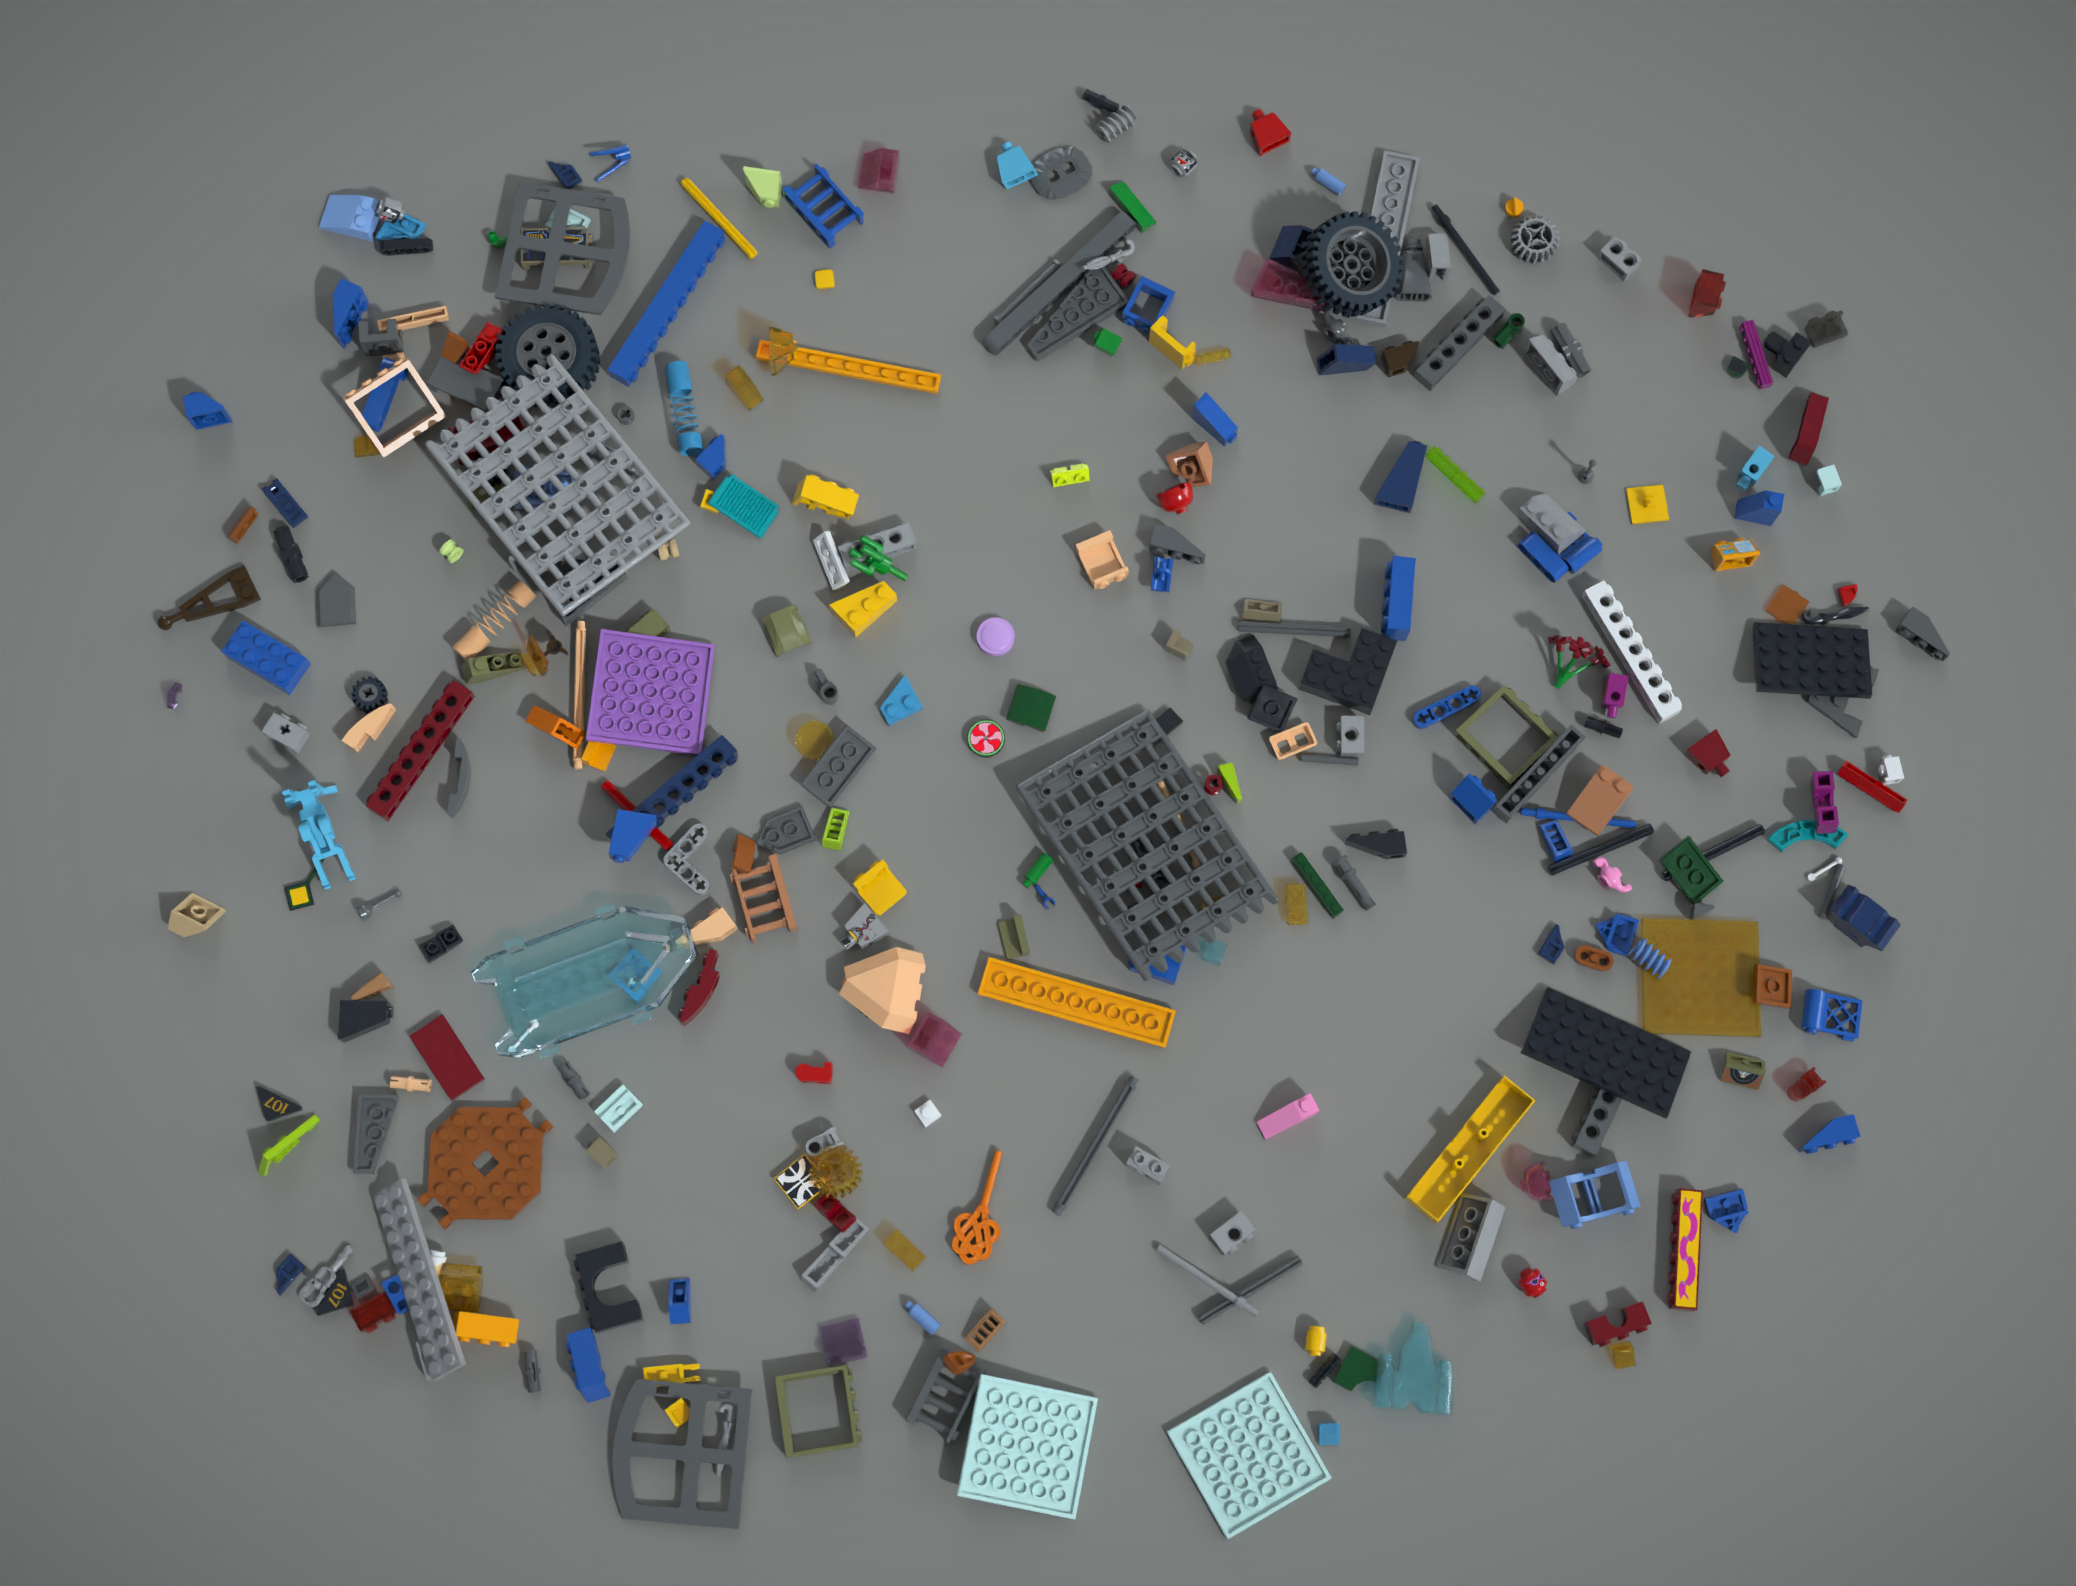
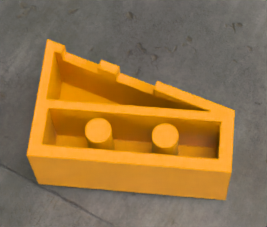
[452,1311,519,1347]

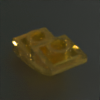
[1285,884,1308,925]

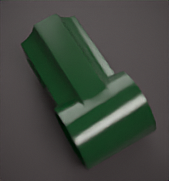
[1491,313,1525,349]

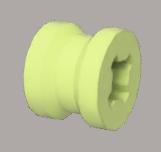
[439,539,464,563]

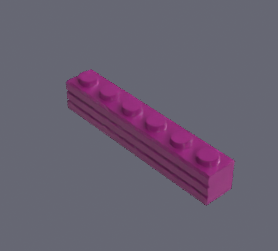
[1739,320,1773,389]

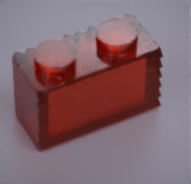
[350,1291,398,1334]

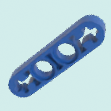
[1413,686,1481,729]

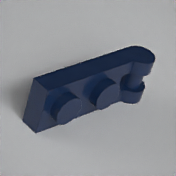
[262,478,308,528]

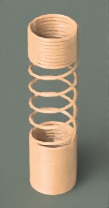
[452,580,536,661]

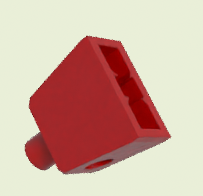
[1250,109,1291,156]

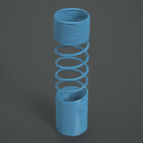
[664,361,703,456]

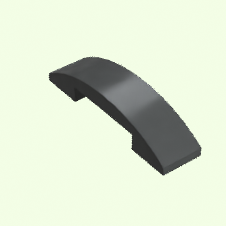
[447,738,471,817]

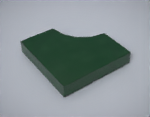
[1333,1346,1387,1391]

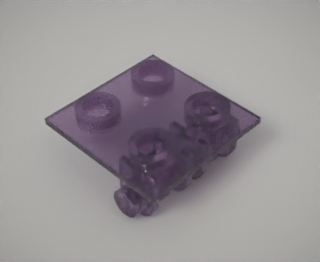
[820,1318,868,1367]

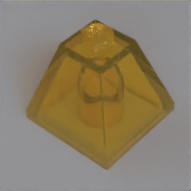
[769,327,798,376]

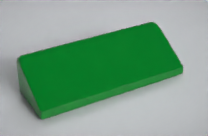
[1109,181,1157,233]

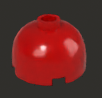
[1155,481,1193,514]

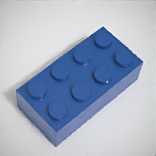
[1380,556,1416,641]
[221,620,311,695]

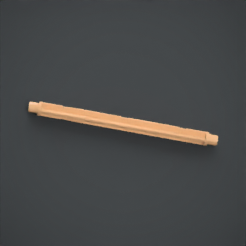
[572,621,587,770]

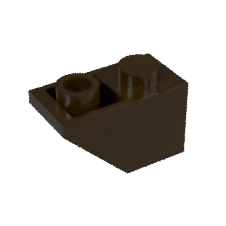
[1381,341,1419,377]

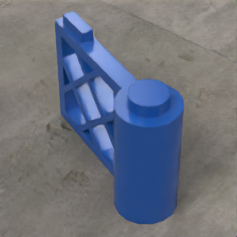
[1558,511,1603,574]
[1801,989,1862,1042]

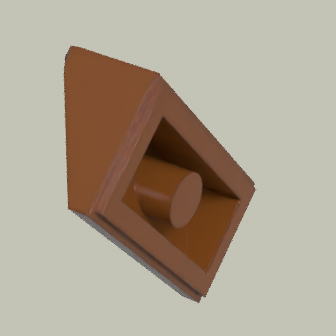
[226,506,259,544]

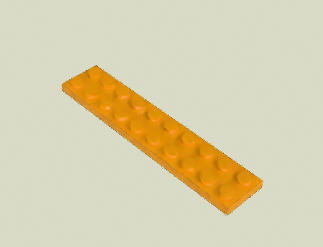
[978,957,1176,1049]

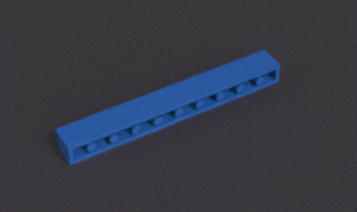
[607,220,726,387]

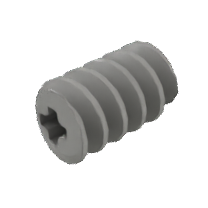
[1096,105,1136,143]

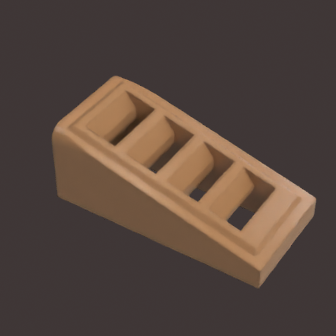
[351,973,394,1001]
[964,1308,1006,1352]

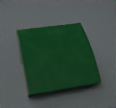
[1006,684,1056,732]

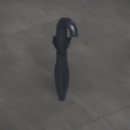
[1802,606,1869,626]

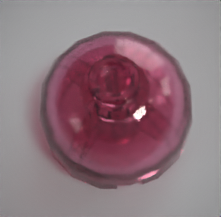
[1520,1161,1554,1202]

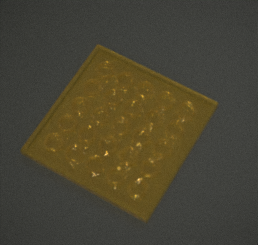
[1641,918,1761,1037]

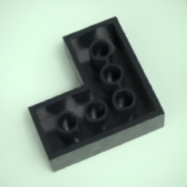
[1299,628,1397,715]

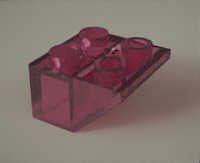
[858,148,900,193]
[908,1012,962,1068]

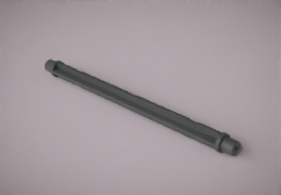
[1052,1076,1138,1216]

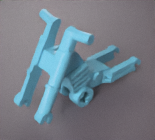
[282,780,356,890]

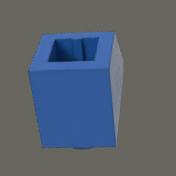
[695,434,726,480]

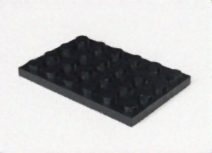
[1753,622,1872,699]

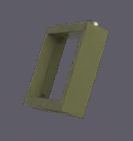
[1454,685,1558,789]
[775,1365,862,1459]

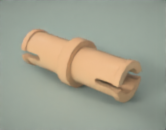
[390,1076,432,1092]

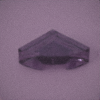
[167,682,182,709]

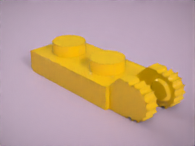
[643,1364,701,1387]

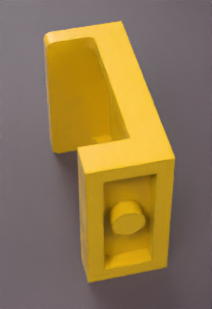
[1149,315,1196,370]

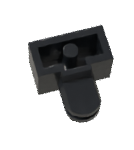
[1764,332,1812,378]

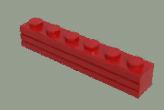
[1837,761,1907,813]

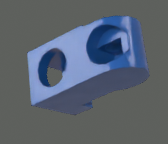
[381,1274,409,1315]

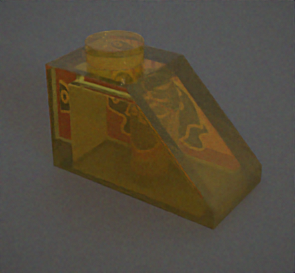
[724,365,764,411]

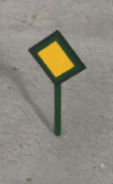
[284,858,325,911]

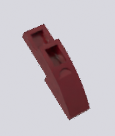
[678,949,721,1026]

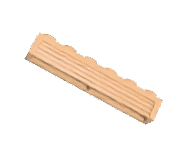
[377,306,450,334]

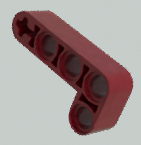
[1788,392,1829,466]

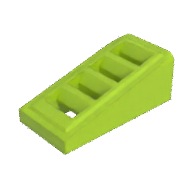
[1217,763,1242,804]
[822,807,850,851]

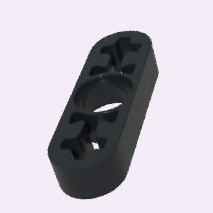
[379,238,433,256]

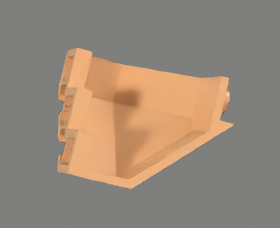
[839,947,926,1034]

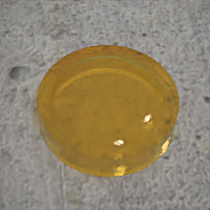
[795,721,834,760]

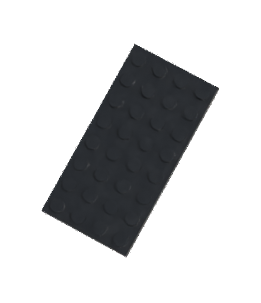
[1521,987,1692,1119]

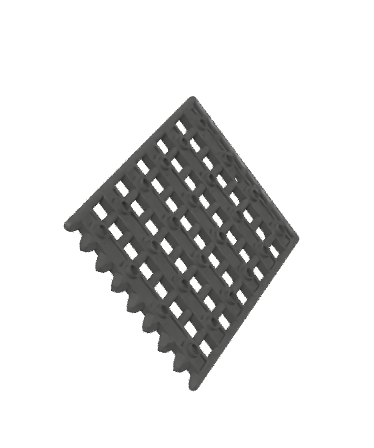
[1016,710,1279,982]

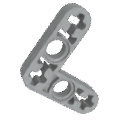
[663,824,710,896]

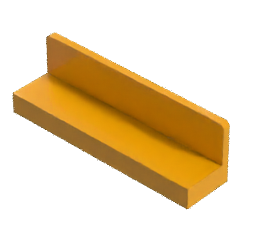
[581,741,617,771]

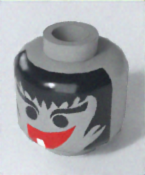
[1170,149,1197,177]
[375,197,405,224]

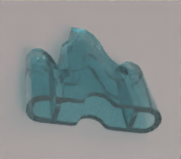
[1373,1322,1453,1415]

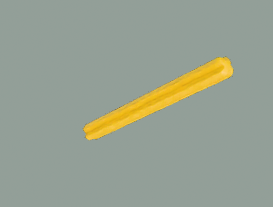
[681,177,757,259]

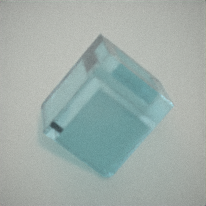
[1202,940,1227,966]

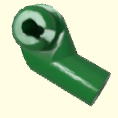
[487,231,508,248]

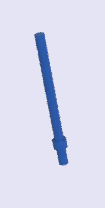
[1520,807,1636,828]

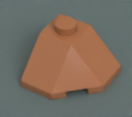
[1166,441,1213,487]

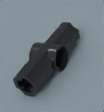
[273,526,309,583]

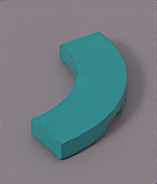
[1767,820,1848,852]

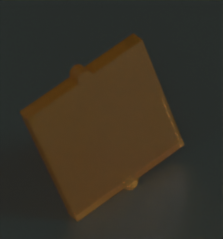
[1765,584,1809,625]
[526,635,549,676]

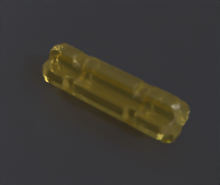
[1194,347,1231,365]

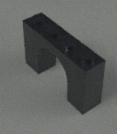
[574,1241,643,1334]

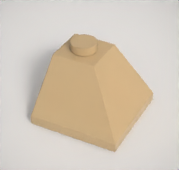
[167,893,226,937]

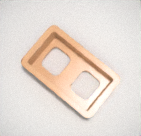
[1269,722,1317,760]

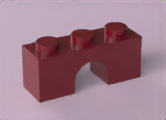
[1584,1301,1652,1347]

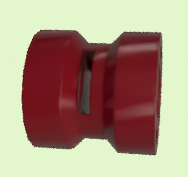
[1111,263,1136,289]

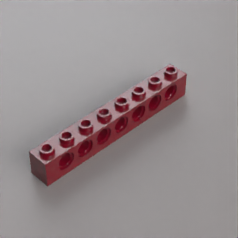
[365,680,475,822]

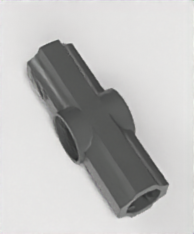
[1550,323,1592,378]

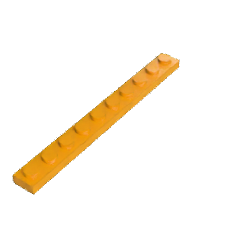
[756,340,941,394]

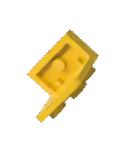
[853,859,907,916]

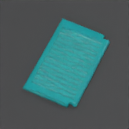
[707,474,779,539]

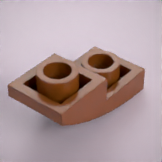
[730,834,755,874]

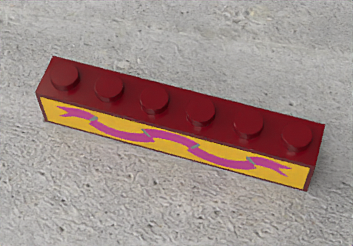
[1667,1188,1703,1311]

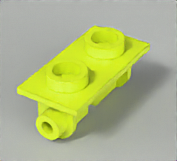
[1050,463,1090,487]

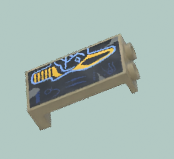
[521,228,593,270]

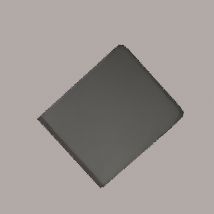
[1690,903,1714,921]
[351,1275,379,1306]

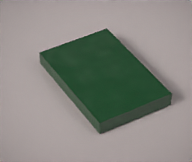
[1658,836,1724,905]

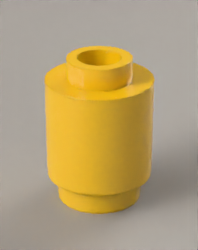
[1305,1326,1327,1356]

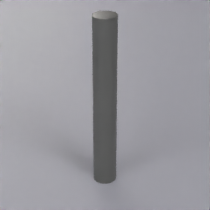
[1301,754,1359,766]
[1818,864,1845,919]

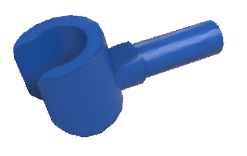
[1035,885,1055,909]

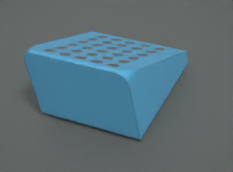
[1318,1423,1339,1445]

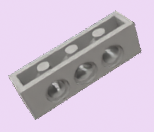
[838,523,917,573]

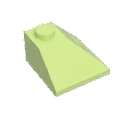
[743,166,783,208]

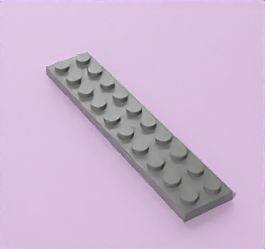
[1349,150,1420,327]
[373,1179,466,1381]

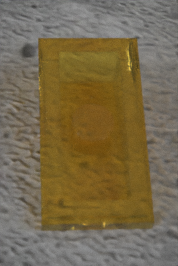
[883,1229,926,1271]

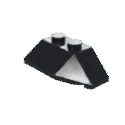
[1226,634,1278,704]

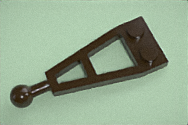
[157,565,261,630]

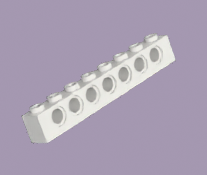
[1582,581,1682,724]

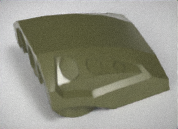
[762,605,812,657]

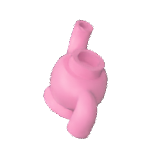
[1593,857,1632,893]

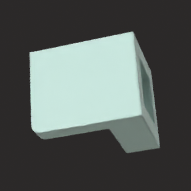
[1816,465,1842,496]

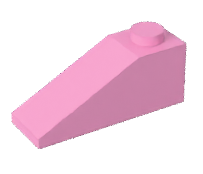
[1256,1093,1320,1140]

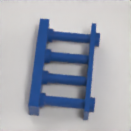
[782,163,864,249]

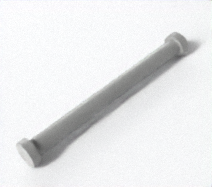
[993,259,1062,325]

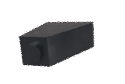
[338,1000,394,1042]

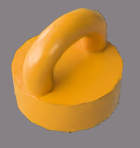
[1505,197,1524,218]

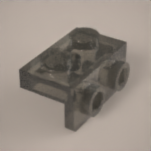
[1804,310,1849,348]

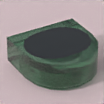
[1727,356,1750,378]

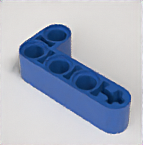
[362,357,409,432]

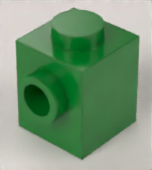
[1092,328,1123,357]

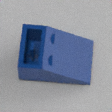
[333,279,369,349]

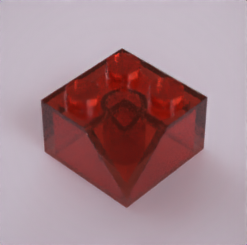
[1688,269,1726,318]

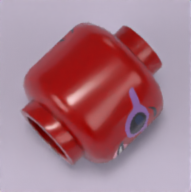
[1517,1267,1547,1298]

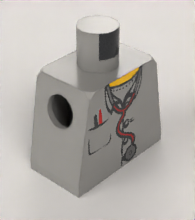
[840,903,889,950]

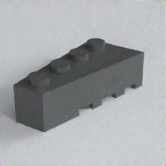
[561,564,628,626]

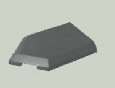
[316,571,356,627]
[756,806,816,855]

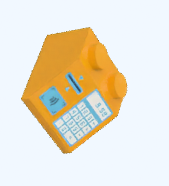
[1710,538,1760,571]

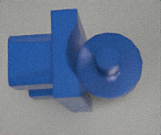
[1151,557,1173,593]

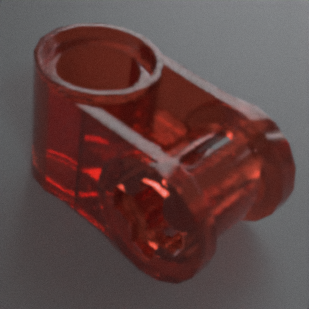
[1787,1067,1826,1102]

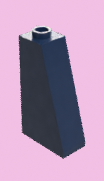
[1374,441,1427,513]

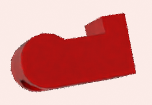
[795,1062,833,1084]

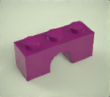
[1810,771,1839,834]

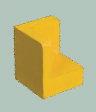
[665,1398,690,1428]

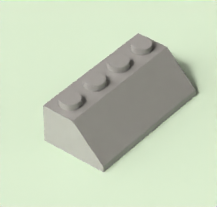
[1436,1193,1506,1282]

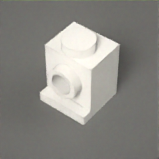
[1878,755,1904,785]

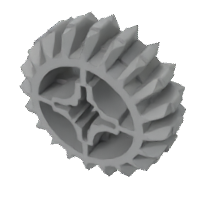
[1510,215,1560,264]

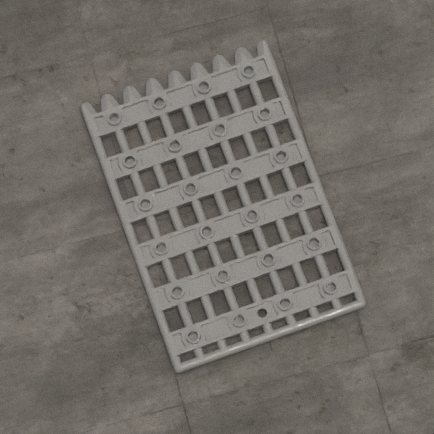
[426,354,690,616]

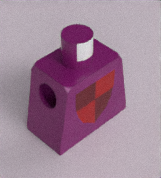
[1601,673,1629,719]

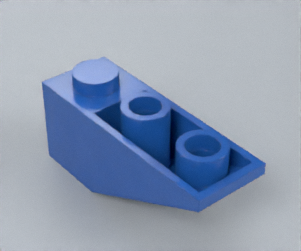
[1798,1114,1861,1154]

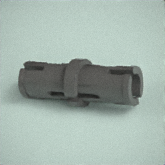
[558,1062,591,1101]
[524,1351,541,1393]

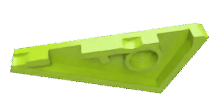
[258,1115,320,1177]

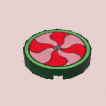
[967,720,1005,758]

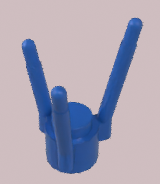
[590,144,631,182]

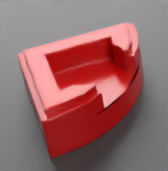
[1837,584,1858,607]

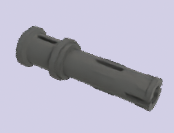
[1332,855,1376,911]

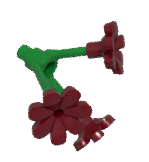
[1548,635,1611,689]

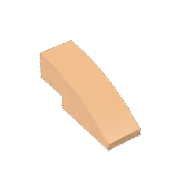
[341,703,396,753]

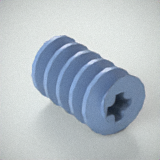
[1628,938,1671,980]

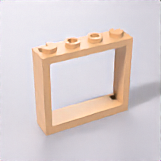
[343,358,446,457]

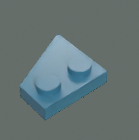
[880,676,923,726]

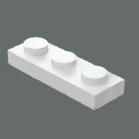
[813,531,850,590]

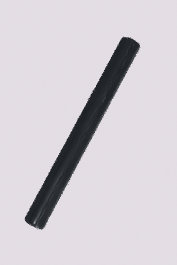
[1547,824,1654,876]
[1661,824,1765,882]

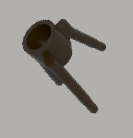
[537,630,569,661]

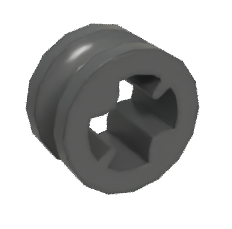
[617,406,635,425]

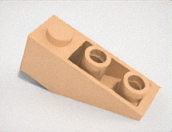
[675,907,738,948]

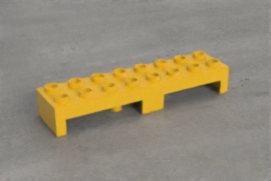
[1405,1076,1535,1224]

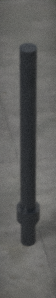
[1431,204,1500,295]

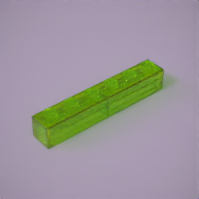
[1426,446,1485,504]

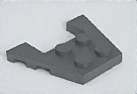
[1807,668,1879,738]

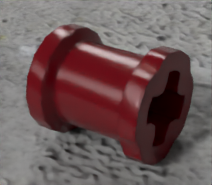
[1204,775,1222,796]

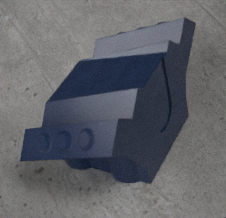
[1830,884,1901,951]

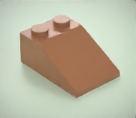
[1566,764,1634,837]

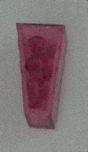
[1251,258,1326,312]

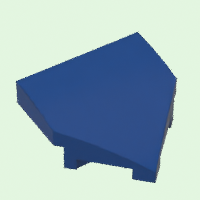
[1596,914,1640,958]
[1703,1188,1749,1233]

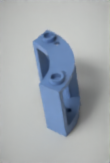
[1549,1161,1641,1230]

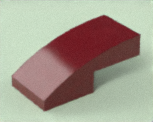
[813,1191,857,1233]

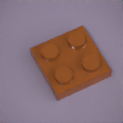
[1753,964,1792,1009]

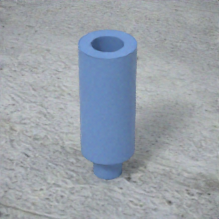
[1311,167,1346,196]
[905,1301,941,1336]

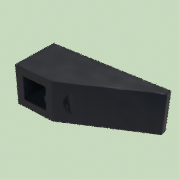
[1345,829,1407,860]

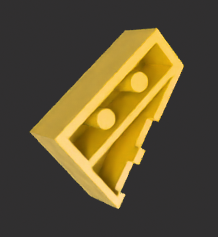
[792,475,859,519]
[829,581,897,638]

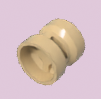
[658,539,680,561]

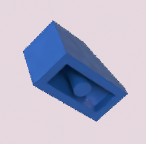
[668,1278,691,1324]

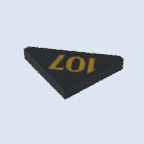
[256,1086,303,1122]
[316,1269,354,1316]

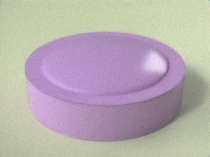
[977,618,1015,656]

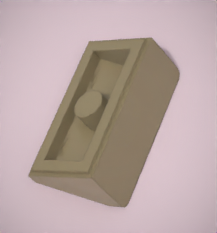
[1242,599,1282,623]

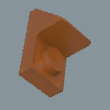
[441,331,469,364]

